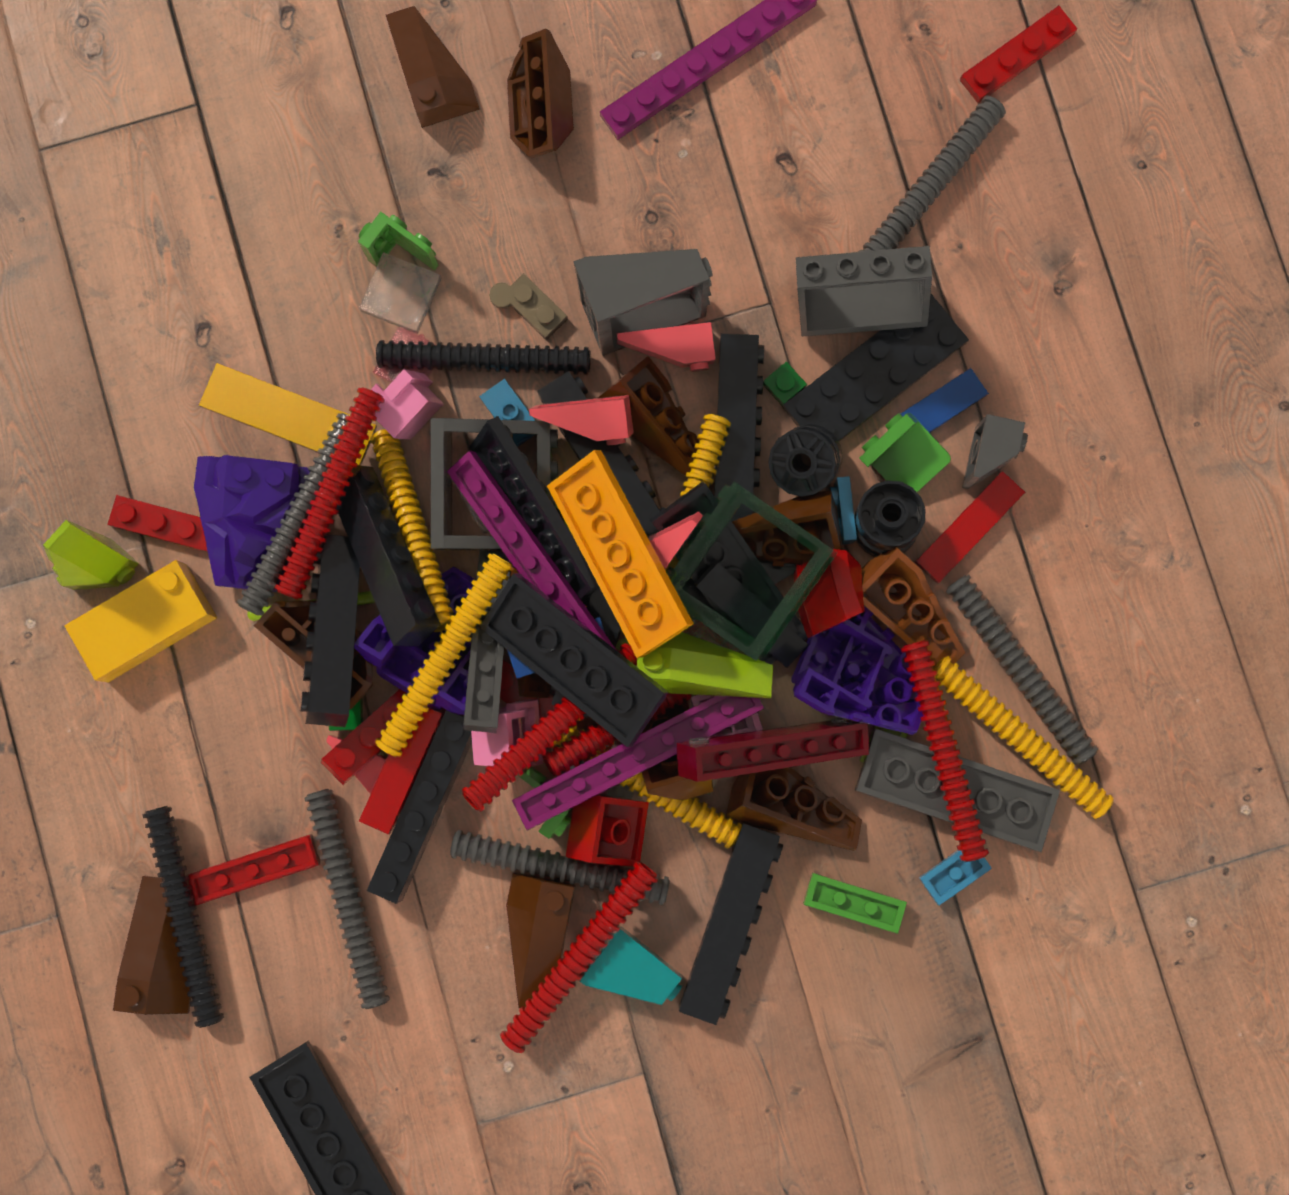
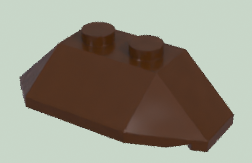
[507,29,574,159]
[253,600,373,709]

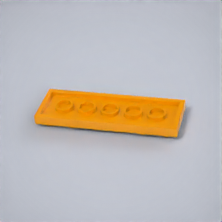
[547,450,694,658]

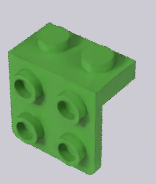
[358,211,439,270]
[859,412,951,492]
[517,767,573,839]

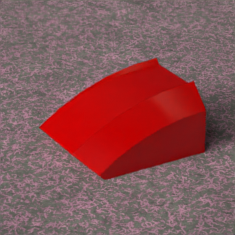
[793,548,864,638]

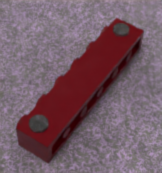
[677,717,869,782]

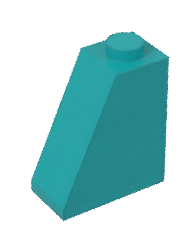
[580,926,683,1005]

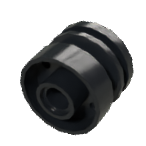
[768,424,843,497]
[854,480,926,557]

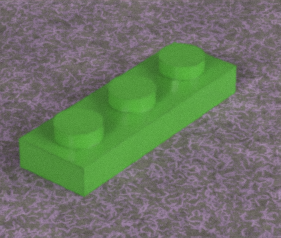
[803,873,907,934]

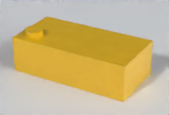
[64,560,217,683]

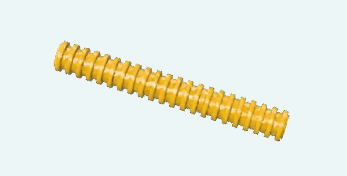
[665,414,731,591]
[370,429,453,632]
[375,553,514,757]
[933,656,1114,819]
[554,726,742,849]

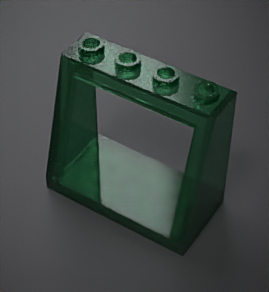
[666,482,838,661]

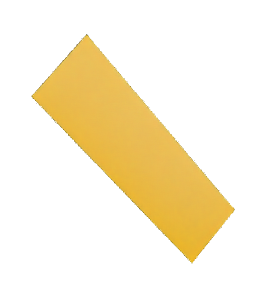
[199,363,376,465]

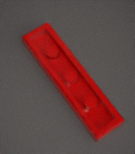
[915,471,1026,584]
[359,708,443,834]
[187,834,321,906]

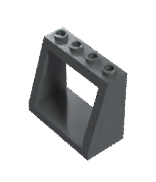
[795,246,932,337]
[573,249,713,356]
[431,418,558,551]

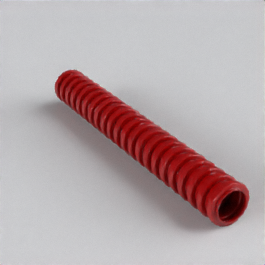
[274,387,385,600]
[901,640,989,862]
[462,643,637,812]
[543,644,736,777]
[500,861,658,1053]

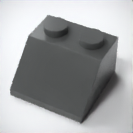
[962,414,1028,489]

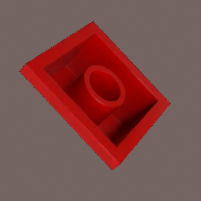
[566,795,649,867]

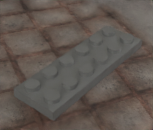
[855,729,1060,852]

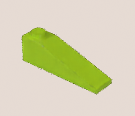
[43,520,139,590]
[637,632,773,698]

